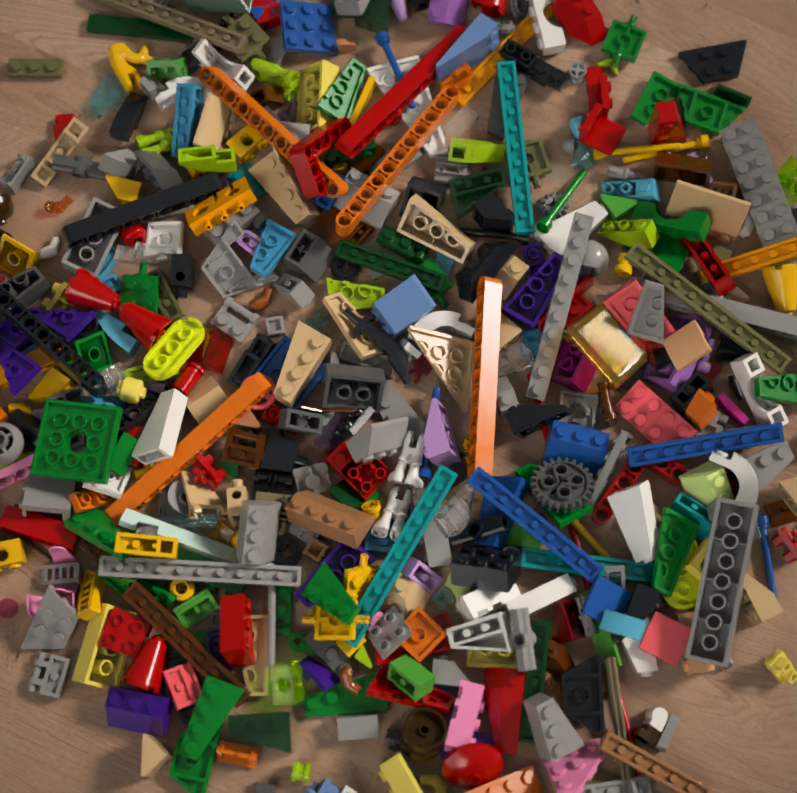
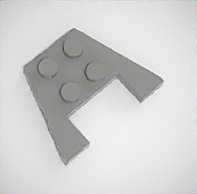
[201,220,279,298]

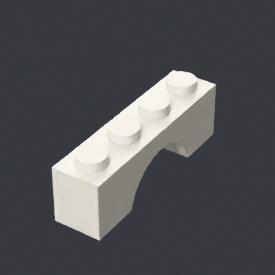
[526,0,566,56]
[730,352,789,426]

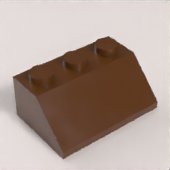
[653,151,713,187]

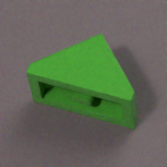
[599,194,638,221]

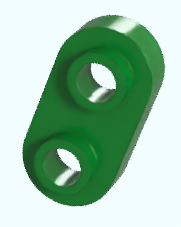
[288,631,319,656]

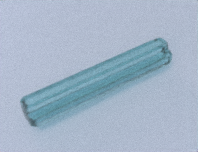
[160,514,218,528]

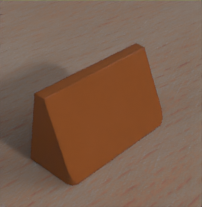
[764,500,797,528]

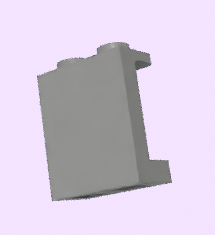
[19,474,77,521]

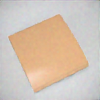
[664,319,712,372]

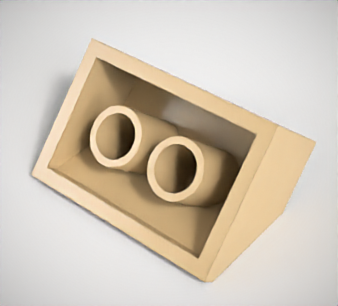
[193,93,236,150]

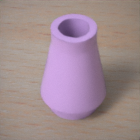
[389,0,409,22]

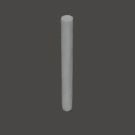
[267,585,276,665]

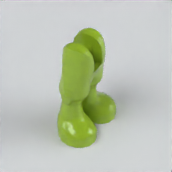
[251,58,300,102]
[134,126,173,153]

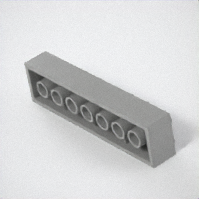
[719,117,797,267]
[685,497,760,668]

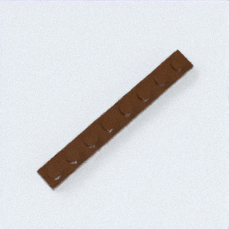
[122,580,251,709]

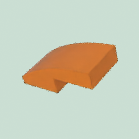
[68,489,114,513]

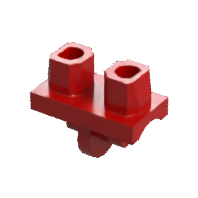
[191,454,227,492]
[771,526,797,563]

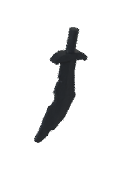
[343,308,410,384]

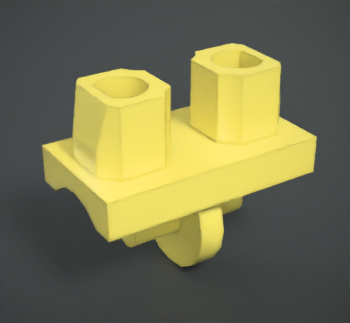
[41,282,75,311]
[764,648,797,684]

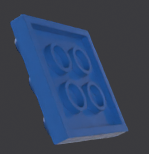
[279,0,337,56]
[253,335,326,409]

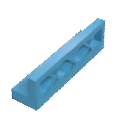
[171,83,203,158]

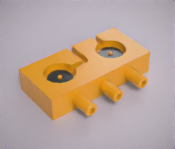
[185,176,257,237]

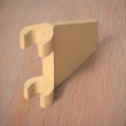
[180,471,228,520]

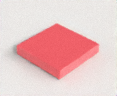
[638,611,691,666]

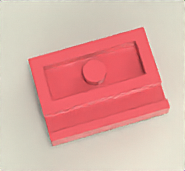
[162,662,202,711]

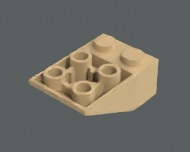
[740,574,783,626]

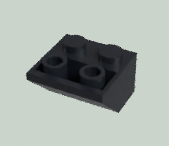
[472,192,515,232]

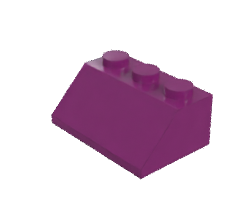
[550,329,609,393]

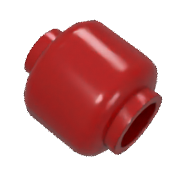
[119,224,147,247]

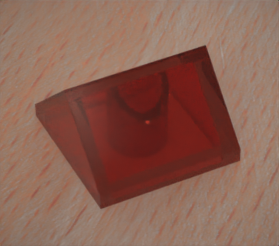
[186,328,234,374]

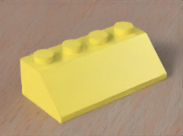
[296,59,339,133]
[72,603,140,690]
[378,753,423,793]

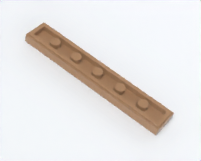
[597,730,712,793]

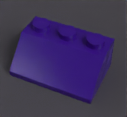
[105,686,173,739]

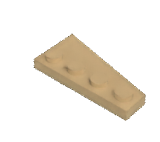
[322,292,384,361]
[242,614,270,697]

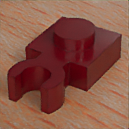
[408,352,433,384]

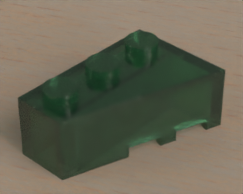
[448,166,507,221]
[228,711,293,754]

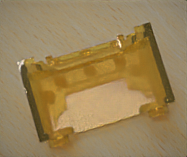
[563,303,648,392]

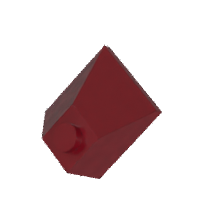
[550,598,591,644]

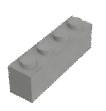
[412,488,452,568]

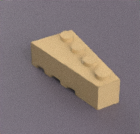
[248,150,321,224]
[396,194,476,264]
[274,320,332,409]

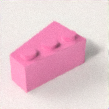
[444,680,485,752]

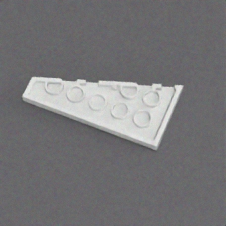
[366,55,448,159]

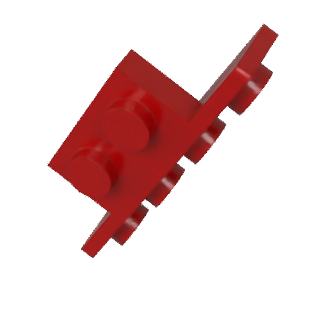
[586,66,613,119]
[538,274,594,332]

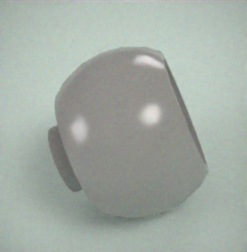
[578,240,609,279]
[0,422,25,465]

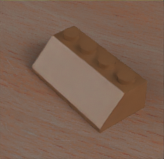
[285,490,376,549]

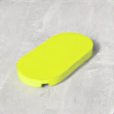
[143,317,205,380]
[663,539,701,610]

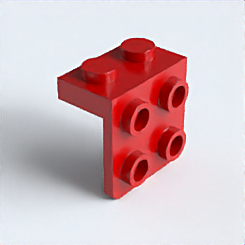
[578,102,626,155]
[99,608,153,658]

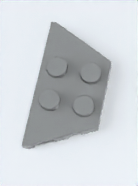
[20,584,79,649]

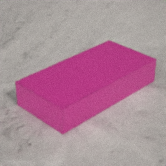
[714,392,750,428]

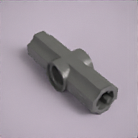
[52,154,109,181]

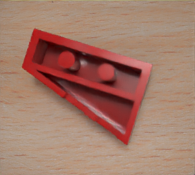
[647,100,687,145]
[220,593,255,668]

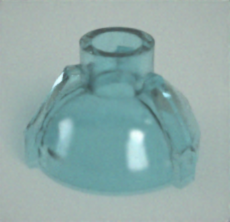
[570,143,596,170]

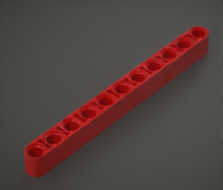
[335,25,466,159]

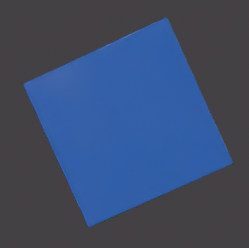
[580,575,633,623]

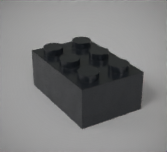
[450,545,522,593]

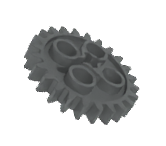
[530,457,595,514]

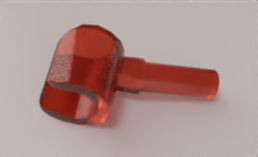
[645,341,658,365]

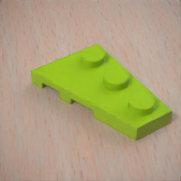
[326,277,385,312]

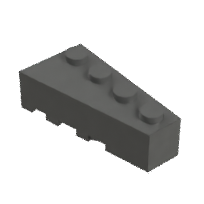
[0,266,52,324]

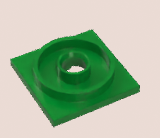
[30,398,123,485]

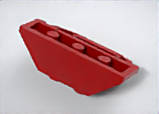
[550,0,607,46]

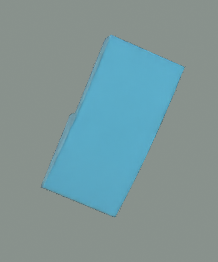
[599,609,646,642]

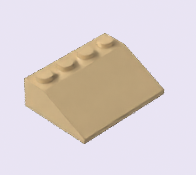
[663,180,751,244]

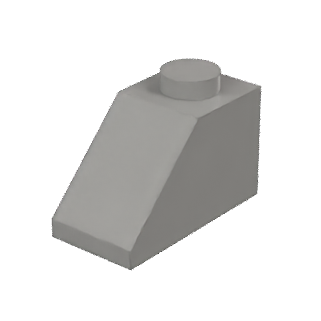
[272,273,315,309]
[496,376,519,417]
[432,656,470,688]

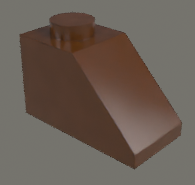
[247,83,284,111]
[546,639,575,678]

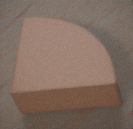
[337,39,356,54]

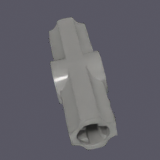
[510,607,536,671]

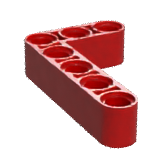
[289,117,351,199]
[591,443,687,526]

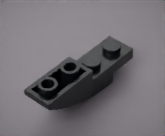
[498,38,570,92]

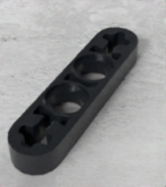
[118,383,171,436]

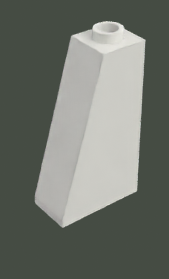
[533,201,608,256]
[132,388,188,465]
[607,480,658,563]
[503,573,578,619]
[616,605,658,677]

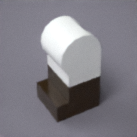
[630,707,668,746]

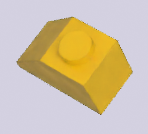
[105,174,145,205]
[28,367,74,404]

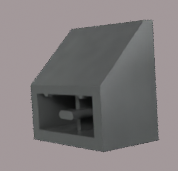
[133,150,183,191]
[283,228,335,284]

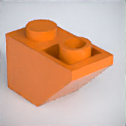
[685,388,718,431]

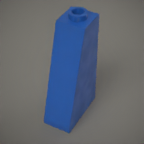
[476,476,529,550]

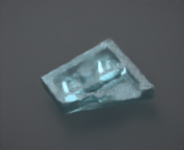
[88,71,128,119]

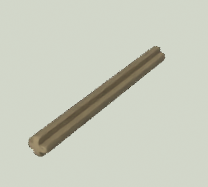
[604,656,632,780]

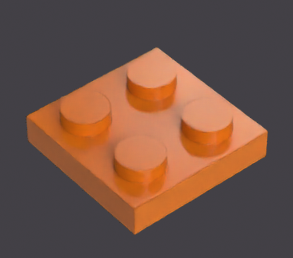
[400,606,447,663]

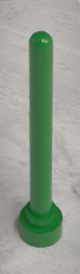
[535,169,587,234]

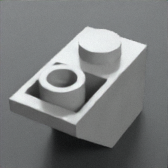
[98,148,140,179]

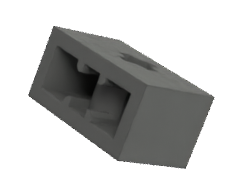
[277,408,324,435]

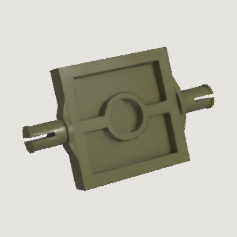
[222,12,271,64]
[505,137,552,189]

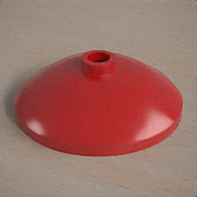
[442,743,503,789]

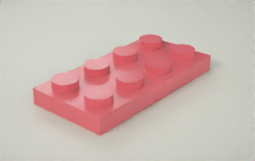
[603,278,677,357]
[614,380,698,443]

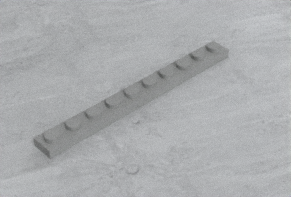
[525,212,594,402]
[98,555,302,587]

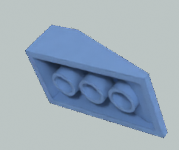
[436,13,500,83]

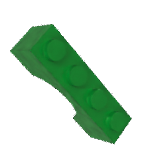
[631,200,712,242]

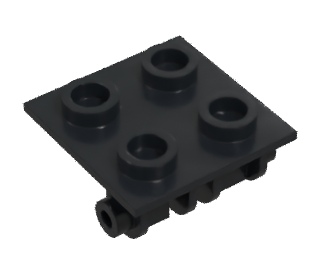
[251,469,294,500]

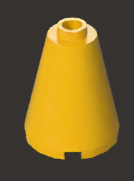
[762,264,797,315]

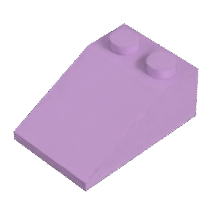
[423,398,462,467]

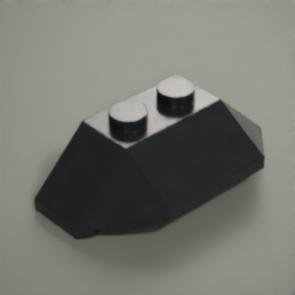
[455,241,518,304]

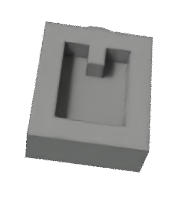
[139,76,166,102]

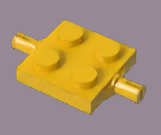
[343,553,380,604]
[302,599,370,641]

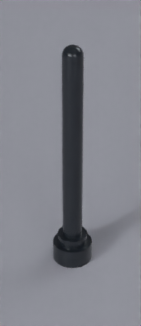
[457,227,530,245]

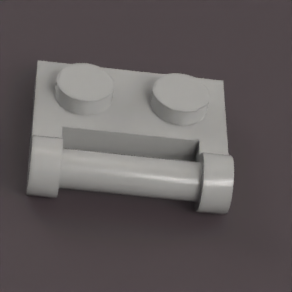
[210,296,261,345]

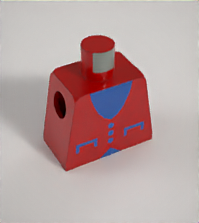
[248,0,281,31]

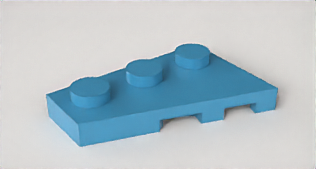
[250,218,298,279]

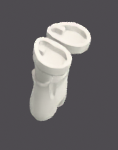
[387,430,425,489]
[371,486,413,542]

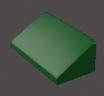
[111,432,138,477]

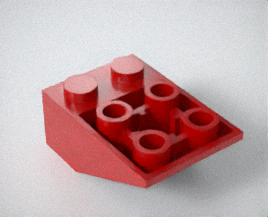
[322,434,391,500]

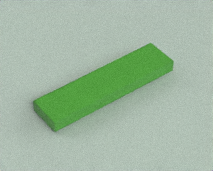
[579,590,622,671]

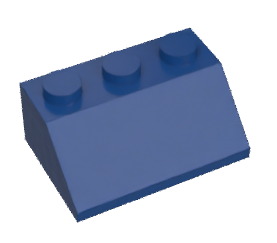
[542,420,610,475]

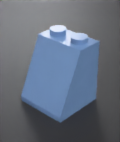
[371,274,436,338]

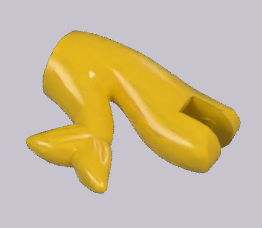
[108,43,153,93]

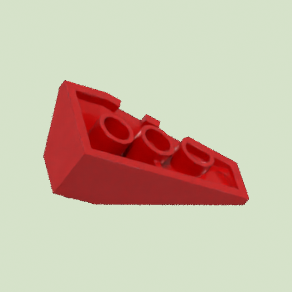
[483,667,525,755]

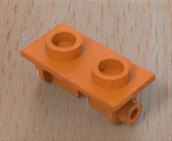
[437,62,476,97]
[216,740,260,769]

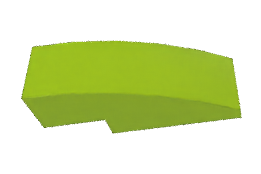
[178,145,237,172]

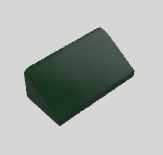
[714,83,752,108]
[329,480,365,511]

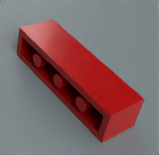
[681,238,736,297]
[0,504,82,555]

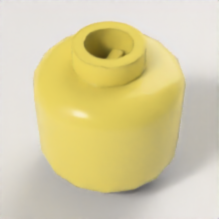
[116,377,147,404]

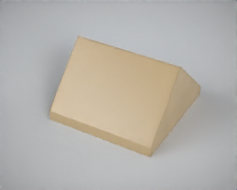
[186,375,228,424]
[141,734,172,777]

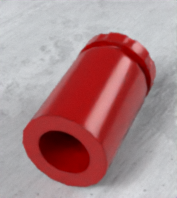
[171,361,205,397]

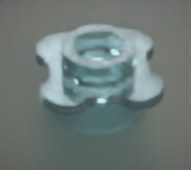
[431,587,454,611]

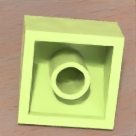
[679,461,734,507]

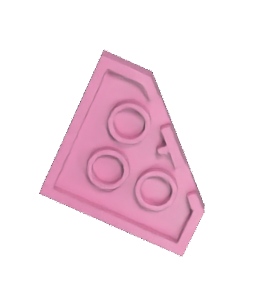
[542,737,607,793]

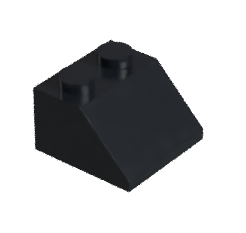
[399,176,448,217]

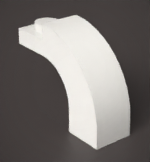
[191,38,255,91]
[154,76,219,112]
[407,311,475,349]
[709,450,758,504]

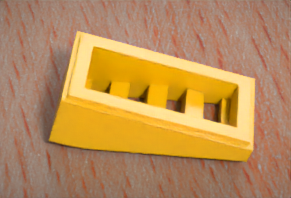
[77,576,101,621]

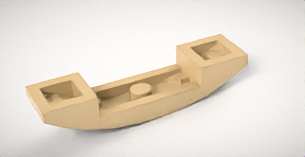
[31,117,89,187]

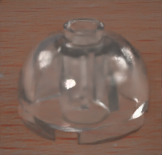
[94,362,127,396]

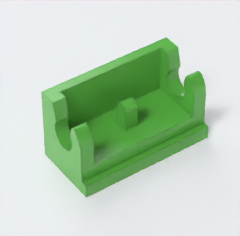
[145,57,188,79]
[173,588,220,630]

